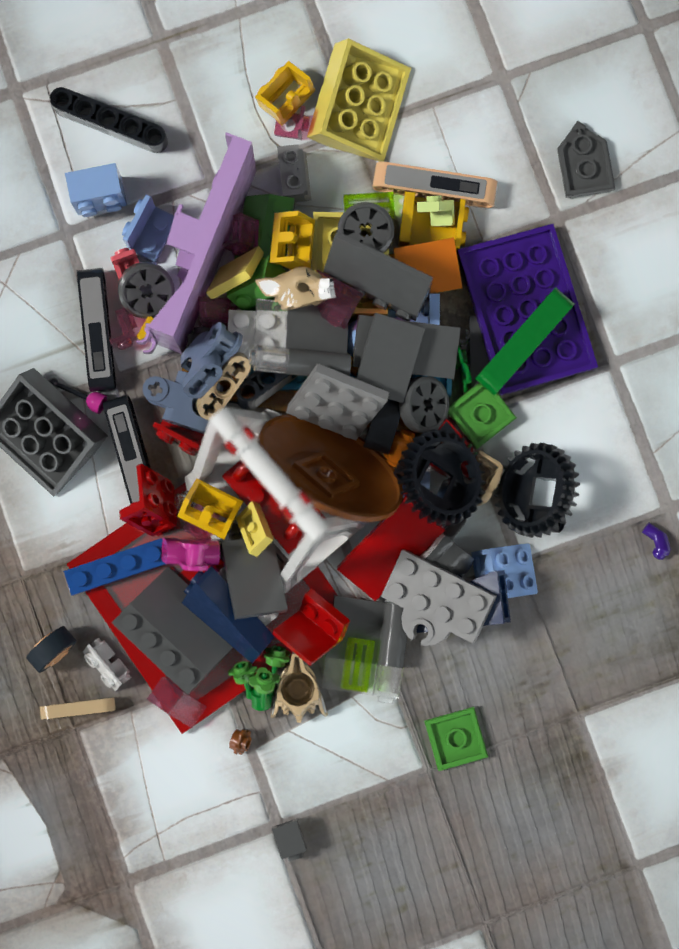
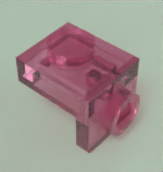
[223,213,259,256]
[109,308,138,350]

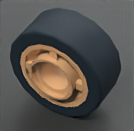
[26,626,76,673]

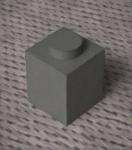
[272,818,307,861]

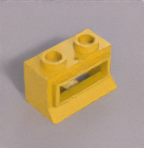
[255,61,316,126]
[269,211,315,270]
[177,478,243,540]

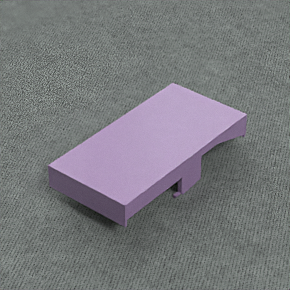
[136,132,257,354]

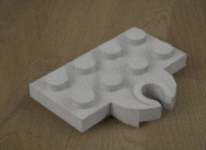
[381,549,497,646]

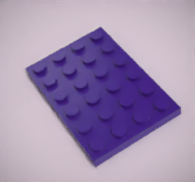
[456,224,598,396]

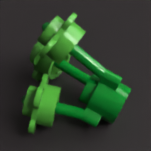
[228,646,291,711]

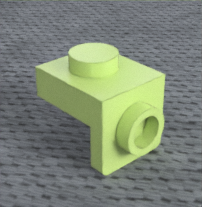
[417,195,455,226]

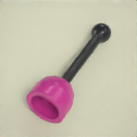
[49,377,108,414]

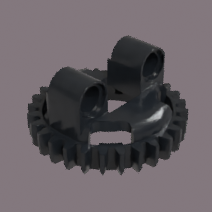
[393,430,487,526]
[494,442,580,538]

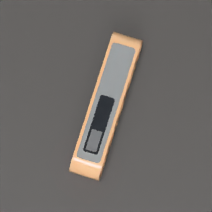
[372,162,498,208]

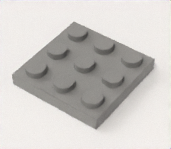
[286,363,389,440]

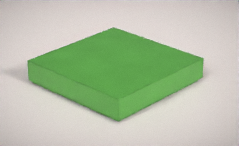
[448,383,517,449]
[424,707,488,771]

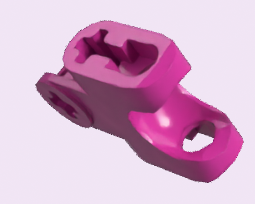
[162,538,220,571]

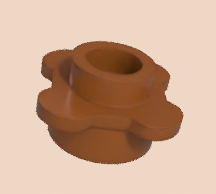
[229,729,252,755]

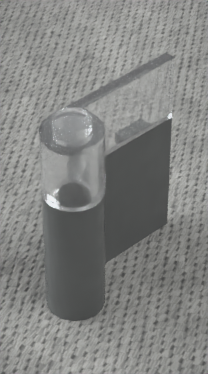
[249,299,351,376]
[321,596,408,704]

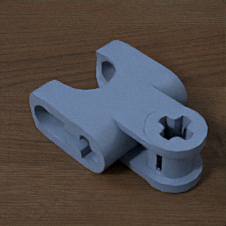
[181,322,243,399]
[143,371,224,434]

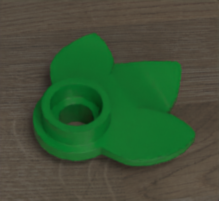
[455,345,472,393]

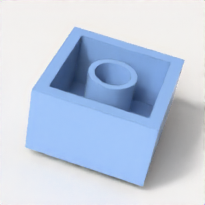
[65,163,127,217]

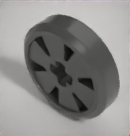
[338,202,394,254]
[118,262,175,319]
[399,376,449,433]

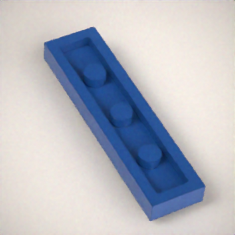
[63,538,166,596]

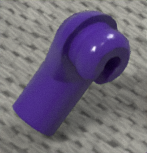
[642,522,671,560]

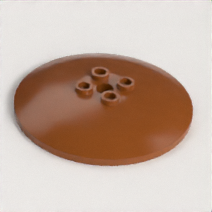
[257,414,403,522]

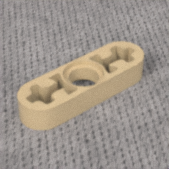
[196,352,251,420]
[40,698,116,720]

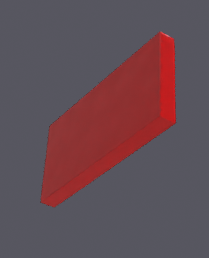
[337,495,445,601]

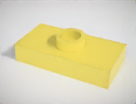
[236,501,274,557]

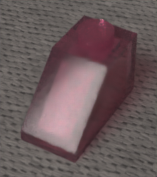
[316,269,363,329]
[198,296,237,328]
[147,677,207,728]

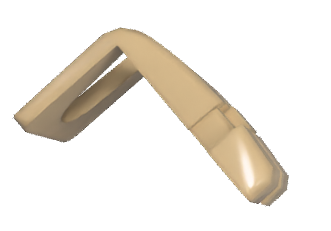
[475,450,503,506]

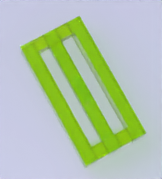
[343,192,395,218]
[341,637,375,692]

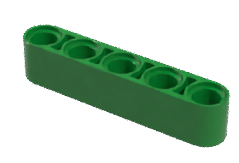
[475,287,575,396]

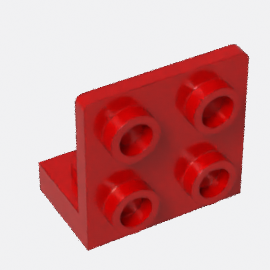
[152,420,205,456]
[119,464,177,537]
[272,589,351,665]

